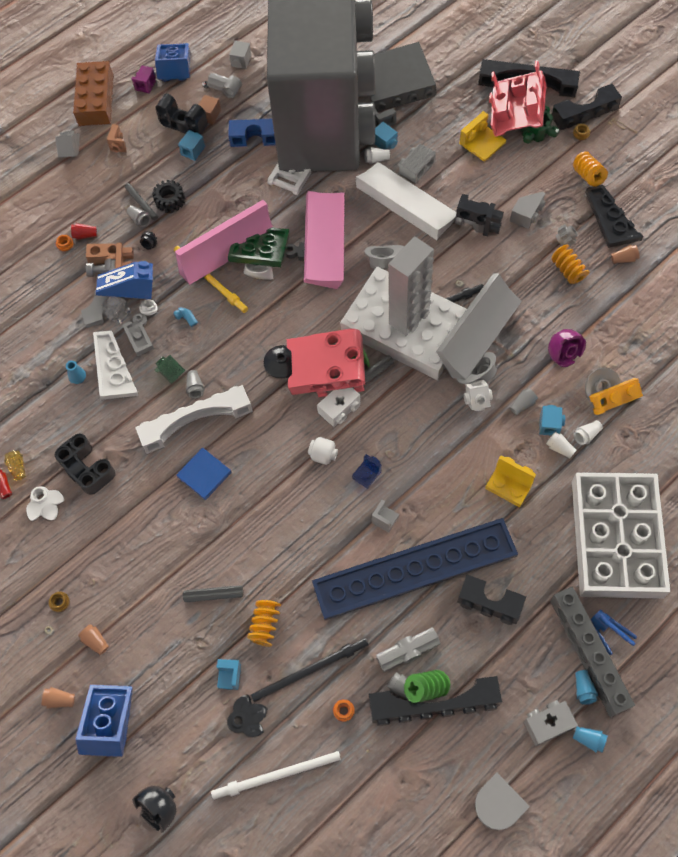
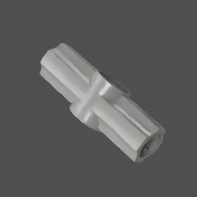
[376,627,441,672]

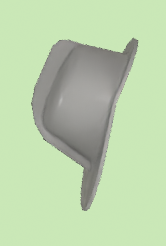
[364,245,404,269]
[457,352,497,384]

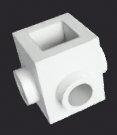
[464,380,493,411]

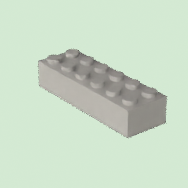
[389,236,434,336]

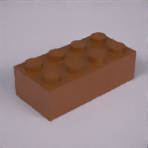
[73,61,114,126]

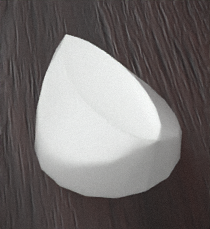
[243,264,274,280]

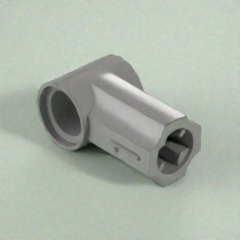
[207,73,242,98]

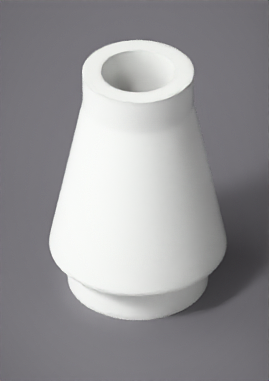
[364,147,390,164]
[574,420,603,445]
[546,431,576,459]

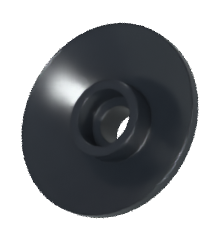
[263,345,292,379]

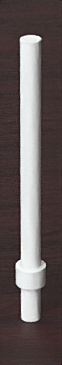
[211,751,341,800]

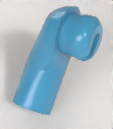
[173,307,198,327]

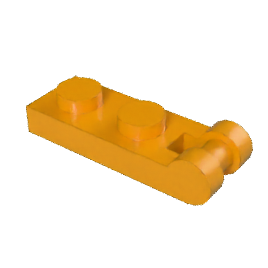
[589,378,643,415]

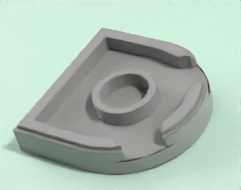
[475,772,530,830]

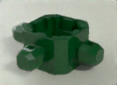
[521,106,560,144]

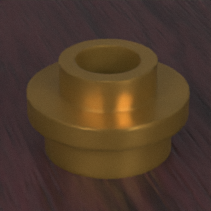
[573,124,590,140]
[49,592,70,612]

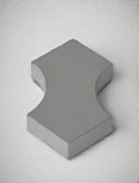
[81,290,117,328]

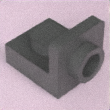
[375,108,397,127]

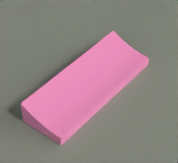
[304,191,344,289]
[175,200,272,285]

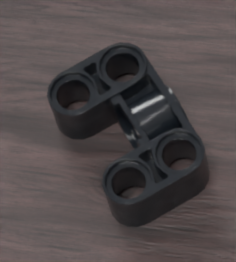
[155,94,208,135]
[55,433,115,495]

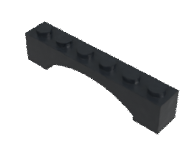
[478,59,580,98]
[369,676,502,726]

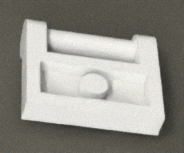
[267,163,311,195]

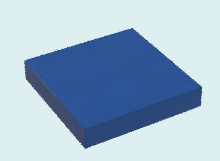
[176,448,232,500]

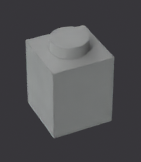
[229,41,252,69]

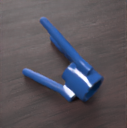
[590,610,637,655]

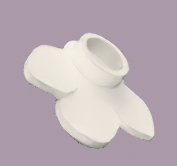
[26,487,64,521]

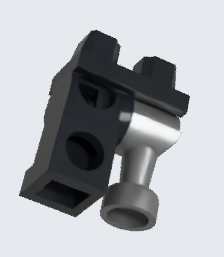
[455,194,504,237]

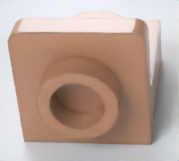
[107,124,127,153]

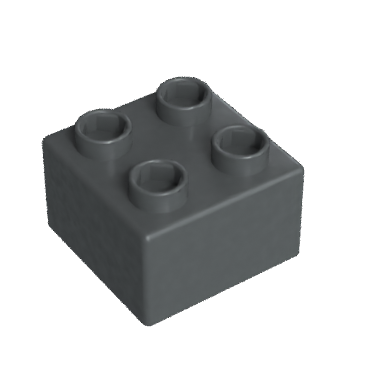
[267,0,375,172]

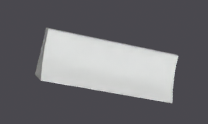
[356,162,456,240]

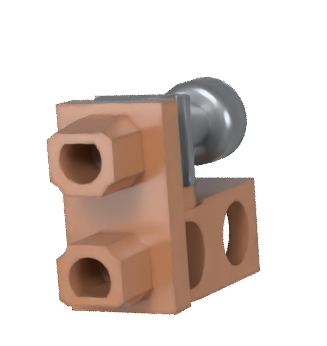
[86,243,134,277]

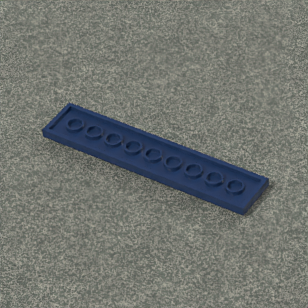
[312,518,518,620]

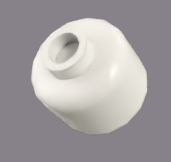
[308,437,338,465]

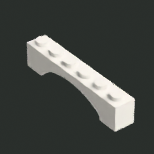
[135,385,253,454]

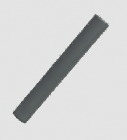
[125,183,158,221]

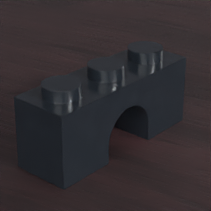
[457,574,526,625]

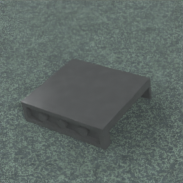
[370,42,436,111]

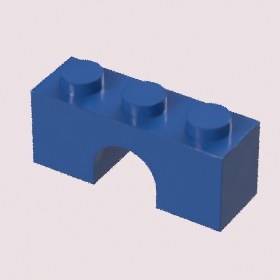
[228,118,276,147]

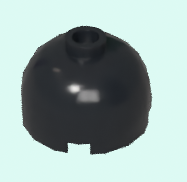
[132,786,177,833]

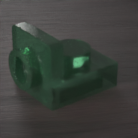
[155,355,186,384]

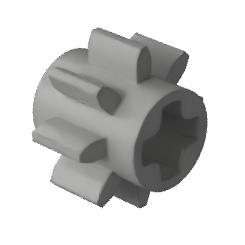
[556,224,578,247]

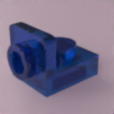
[352,454,382,489]

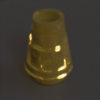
[4,450,26,480]

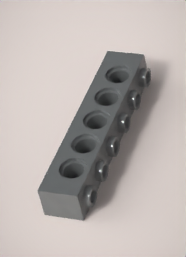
[550,586,635,718]

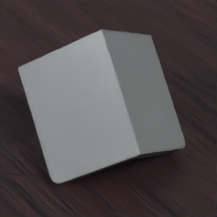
[372,500,399,533]

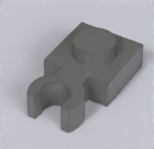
[286,242,305,261]

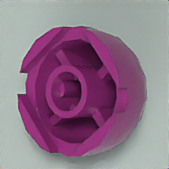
[548,329,587,367]

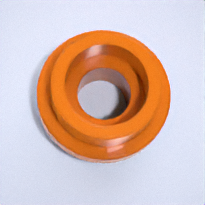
[56,234,74,251]
[333,699,355,722]

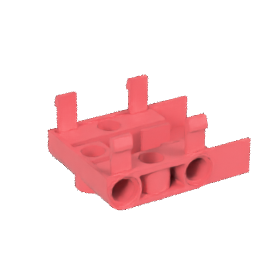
[489,61,546,137]
[287,329,366,398]

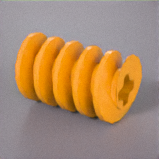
[573,151,608,187]
[551,244,590,284]
[247,600,282,647]

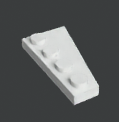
[93,331,138,400]

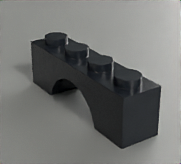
[551,83,622,131]

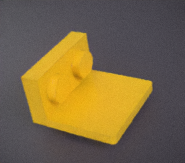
[459,111,506,162]
[485,455,536,507]

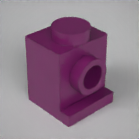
[132,65,157,94]

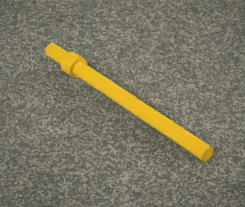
[174,246,248,313]

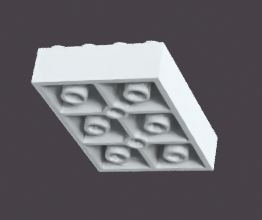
[340,267,467,380]
[572,473,670,599]

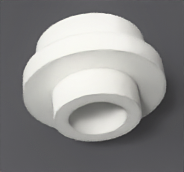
[139,299,158,316]

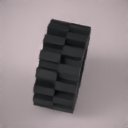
[152,180,185,213]

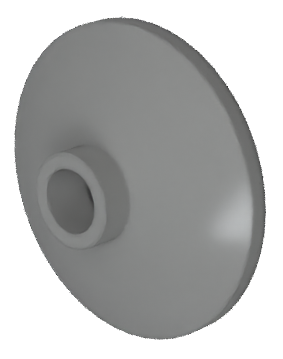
[585,368,621,404]

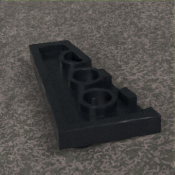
[585,185,644,248]

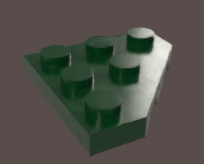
[228,227,289,268]

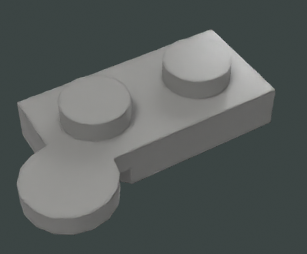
[122,313,154,356]

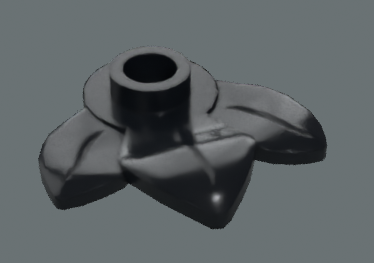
[227,695,268,738]

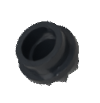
[140,232,157,250]

